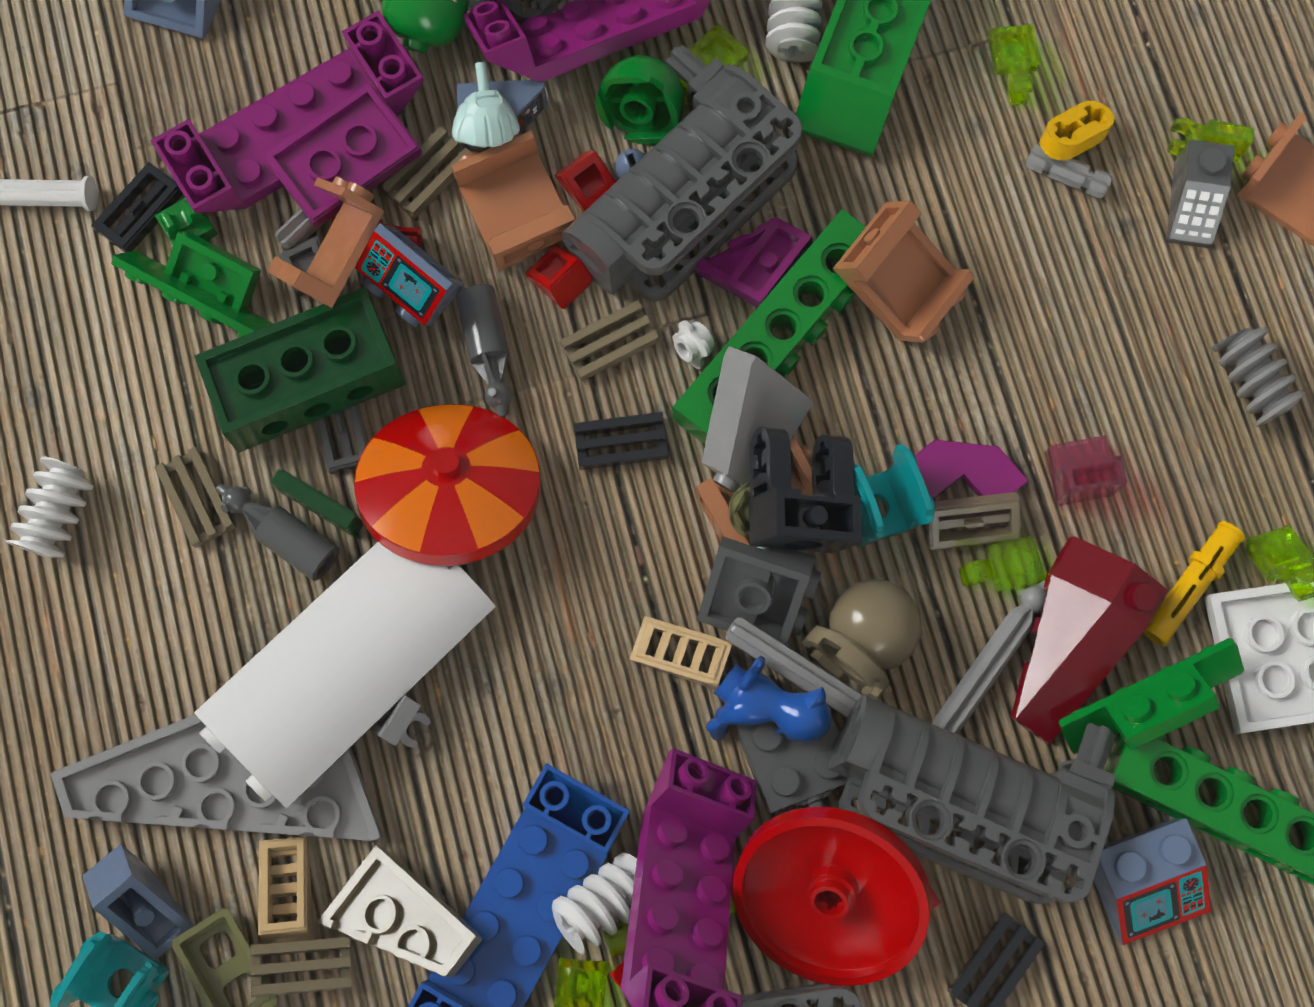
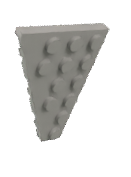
[50,715,384,841]

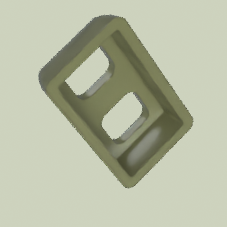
[172,908,278,1007]

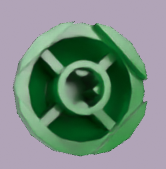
[381,0,470,54]
[595,55,685,145]

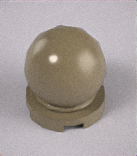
[802,578,922,700]

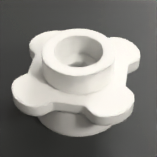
[672,320,715,369]

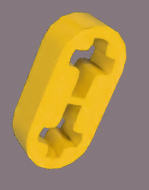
[1039,100,1115,161]

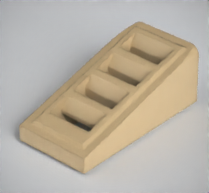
[629,616,732,690]
[258,836,313,944]

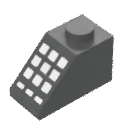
[1166,139,1235,248]

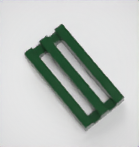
[270,469,364,538]

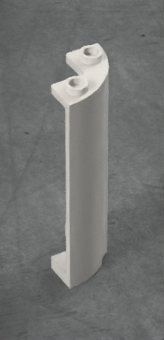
[194,542,496,809]

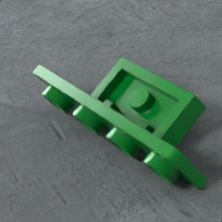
[111,231,274,337]
[1059,638,1244,754]

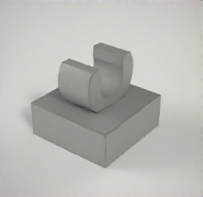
[369,695,431,748]

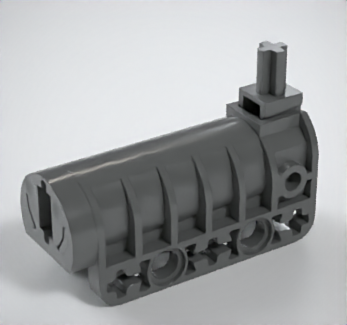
[561,45,802,302]
[828,695,1116,904]

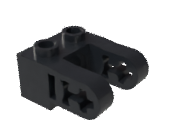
[749,426,862,554]

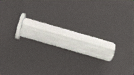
[0,176,98,211]

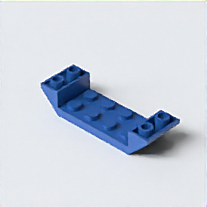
[408,763,630,1007]

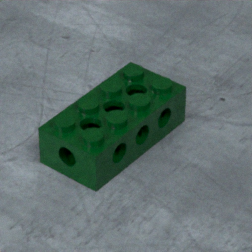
[194,287,407,453]

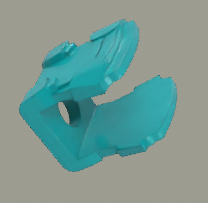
[854,444,935,547]
[50,931,170,1007]

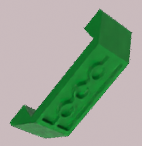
[795,0,931,158]

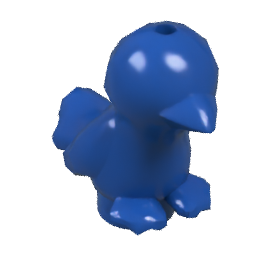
[706,655,832,743]

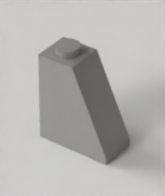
[701,346,814,493]

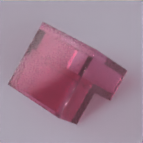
[1044,435,1128,506]

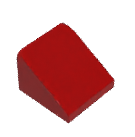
[554,150,616,212]
[525,244,592,309]

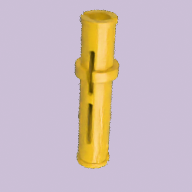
[1142,521,1246,647]

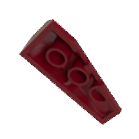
[1011,536,1169,744]

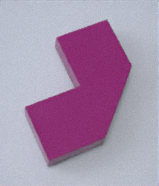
[915,439,1028,500]

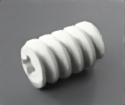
[765,0,823,63]
[4,456,94,558]
[552,852,637,955]

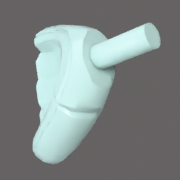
[452,62,520,148]

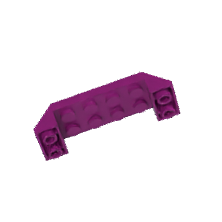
[462,0,711,82]
[150,10,424,213]
[621,748,757,1007]

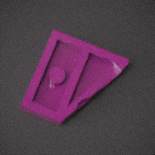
[694,217,813,308]

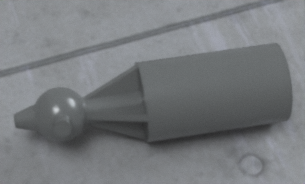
[455,284,512,417]
[216,484,339,581]

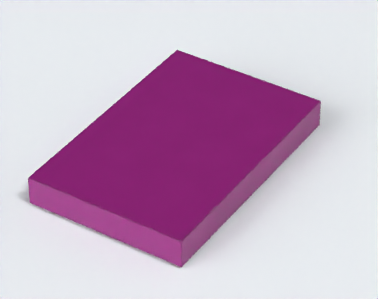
[262,82,423,228]

